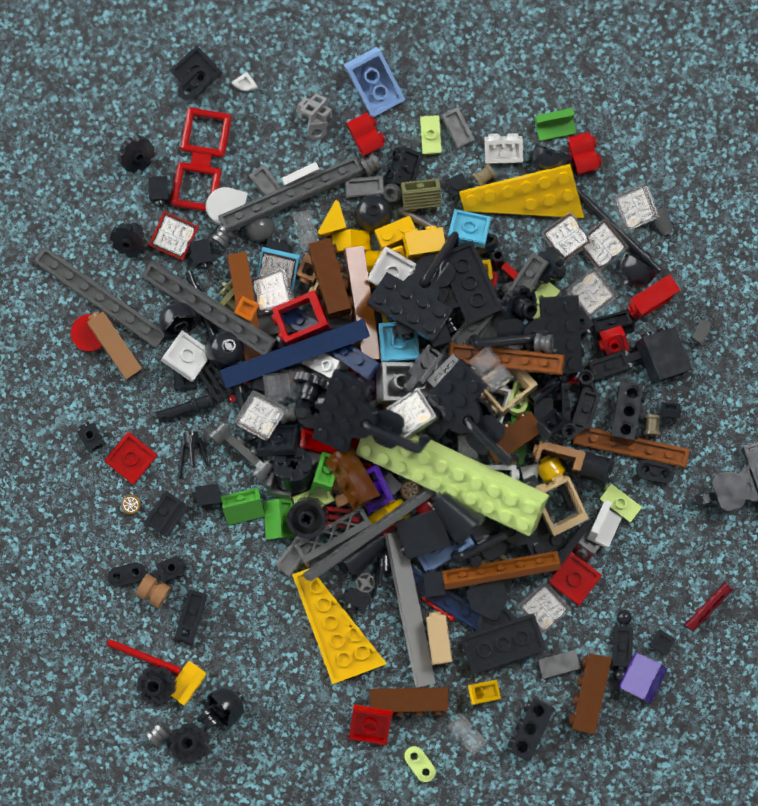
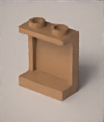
[531,440,585,475]

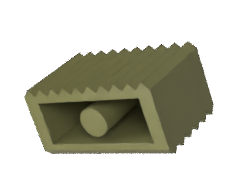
[401,178,442,212]

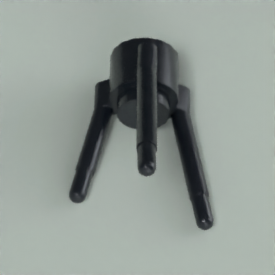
[178,431,209,478]
[372,555,391,598]

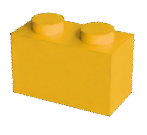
[375,216,415,250]
[402,226,445,259]

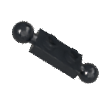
[611,610,634,684]

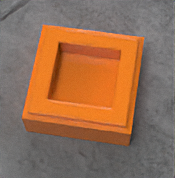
[234,295,260,322]

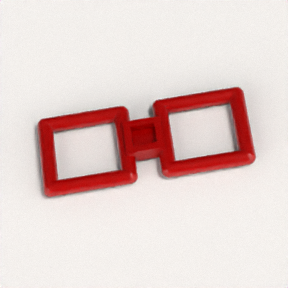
[170,107,232,212]

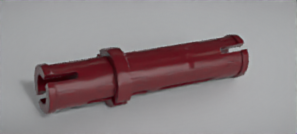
[684,582,733,633]

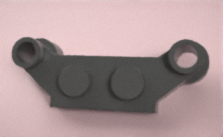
[208,422,274,483]

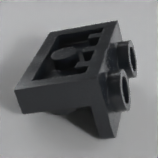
[386,146,423,186]

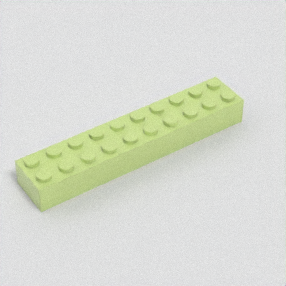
[356,434,549,536]

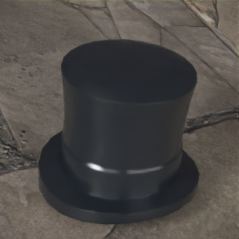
[580,451,617,490]

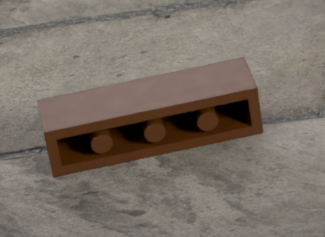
[308,238,354,320]
[568,653,612,735]
[370,687,448,716]

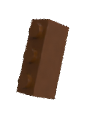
[487,411,540,465]
[326,446,380,510]

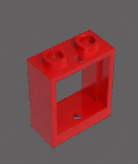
[627,274,680,320]
[272,290,331,345]

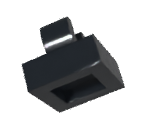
[660,402,681,424]

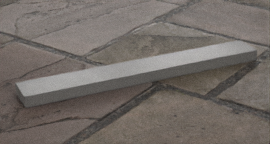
[385,533,436,688]

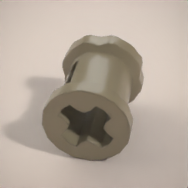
[472,164,497,186]
[643,414,661,436]

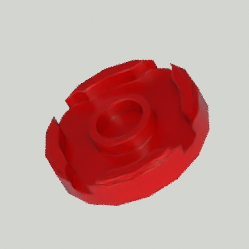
[71,314,102,352]

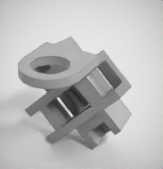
[296,93,332,140]

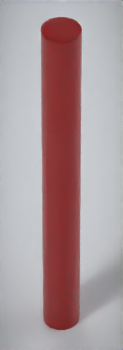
[107,639,181,675]

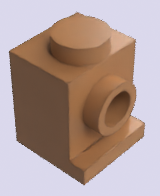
[296,254,316,286]

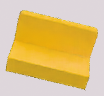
[171,661,208,706]

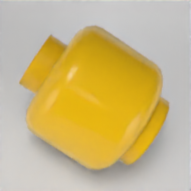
[537,455,565,483]

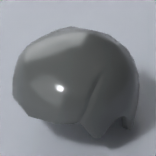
[243,216,274,243]

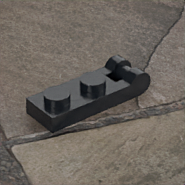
[174,589,208,647]

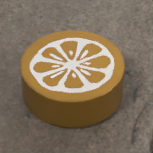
[400,480,420,499]
[121,495,141,514]

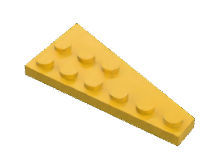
[459,164,584,218]
[293,568,387,684]

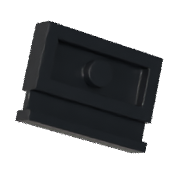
[144,491,189,538]

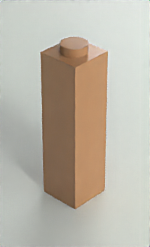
[87,311,142,380]

